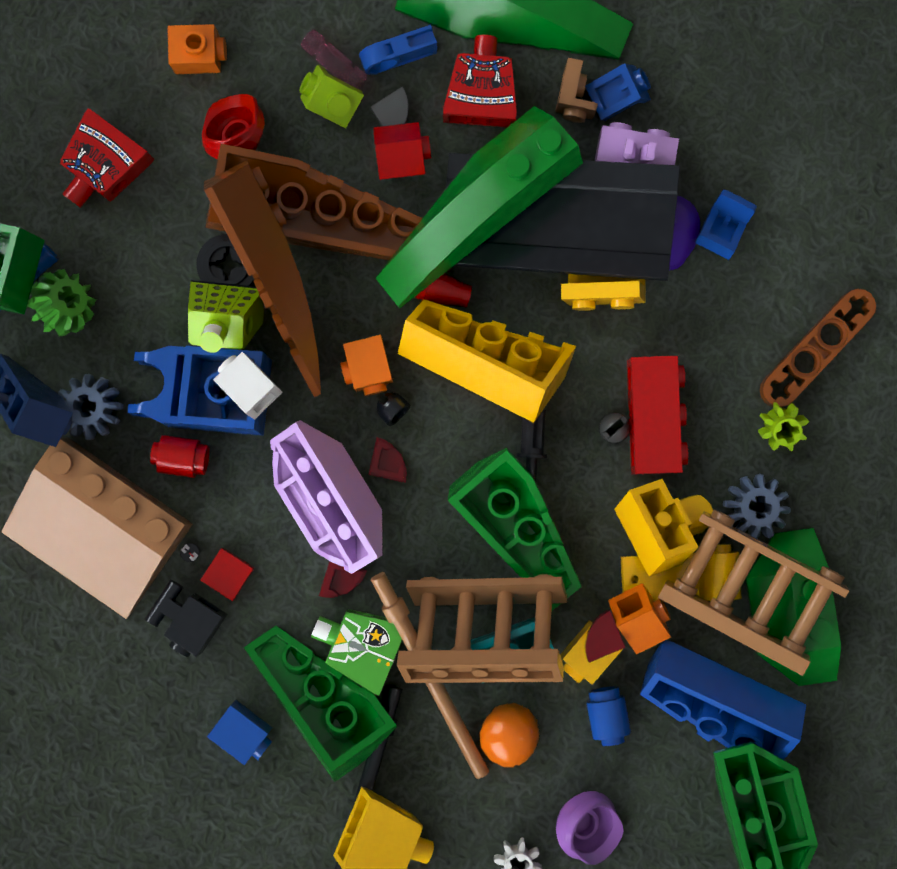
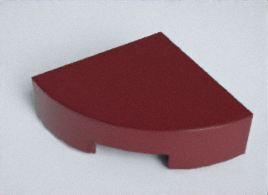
[368,437,407,483]
[319,561,367,598]
[585,610,625,663]

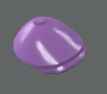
[556,791,624,865]

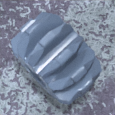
[58,374,123,440]
[723,474,791,539]

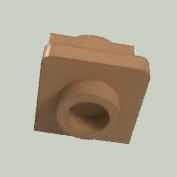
[555,58,597,123]

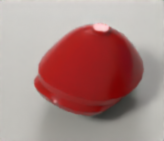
[202,94,264,159]

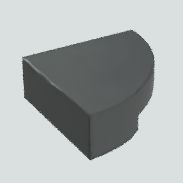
[370,87,409,126]

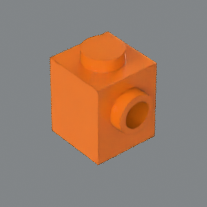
[168,24,227,74]
[340,334,393,396]
[608,583,671,655]

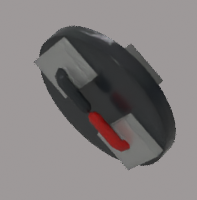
[180,543,200,562]

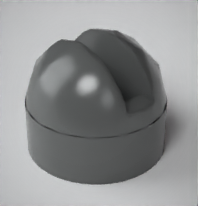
[598,412,630,443]

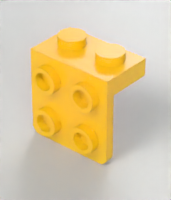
[561,274,646,311]

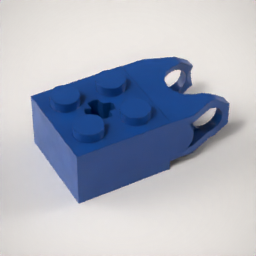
[127,346,272,436]

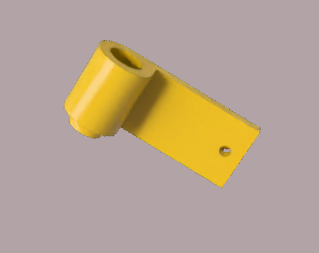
[621,544,742,601]

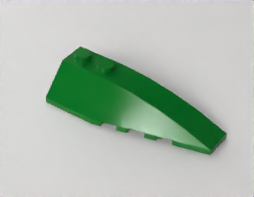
[395,0,633,60]
[376,106,583,309]

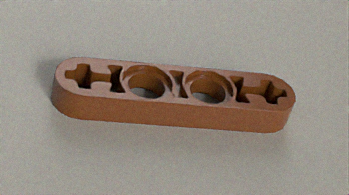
[760,289,876,407]

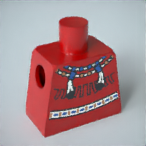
[443,35,517,128]
[60,108,155,208]

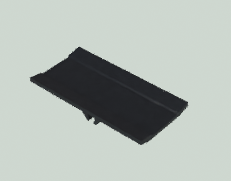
[446,153,680,281]

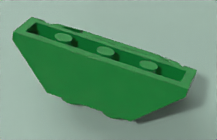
[745,528,841,686]
[713,742,818,869]

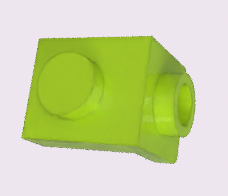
[300,65,364,128]

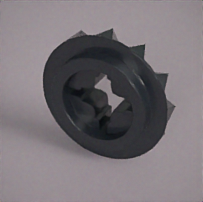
[196,234,254,286]

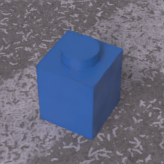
[207,700,273,765]

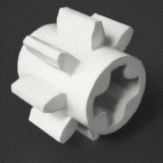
[494,837,542,869]

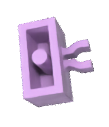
[595,122,679,165]

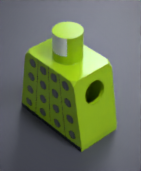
[188,280,264,353]

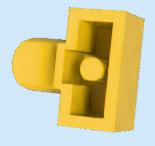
[614,479,713,577]

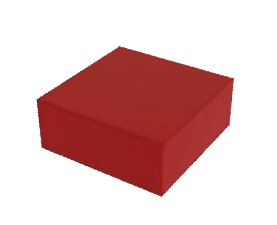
[200,548,255,601]

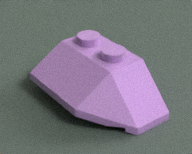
[270,420,382,574]

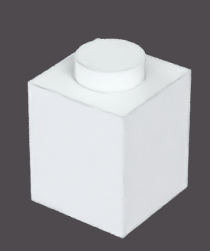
[213,352,283,420]

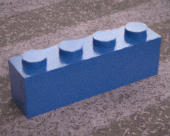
[640,640,806,760]

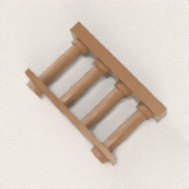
[658,509,849,676]
[397,574,567,683]

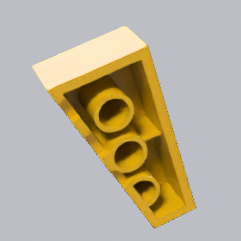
[397,299,576,423]

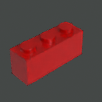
[627,356,688,475]

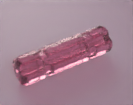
[301,30,367,89]

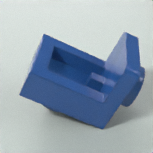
[695,190,757,260]

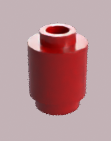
[150,435,210,478]

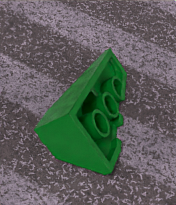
[244,626,397,782]

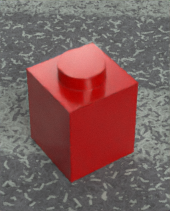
[373,122,431,180]

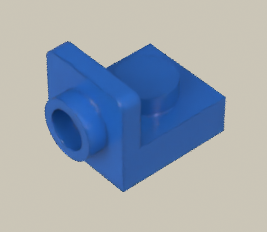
[585,63,651,121]

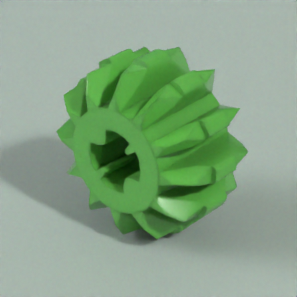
[27,269,97,337]

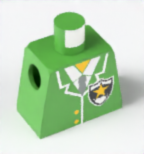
[311,609,402,696]

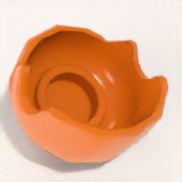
[479,703,539,767]

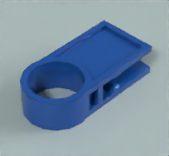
[359,25,437,75]

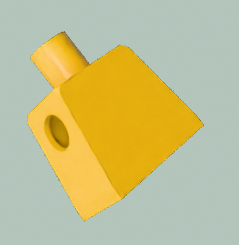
[333,787,434,869]

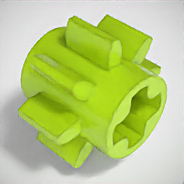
[758,402,809,451]

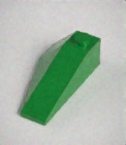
[448,448,582,611]

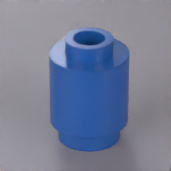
[586,686,631,746]

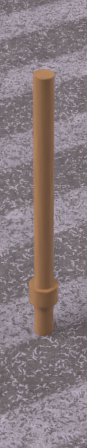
[371,572,489,779]

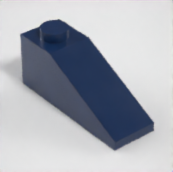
[0,354,73,447]

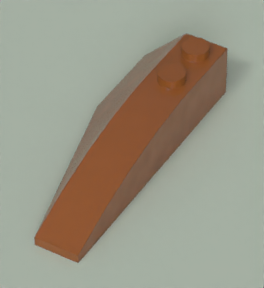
[205,144,423,260]
[204,161,321,397]

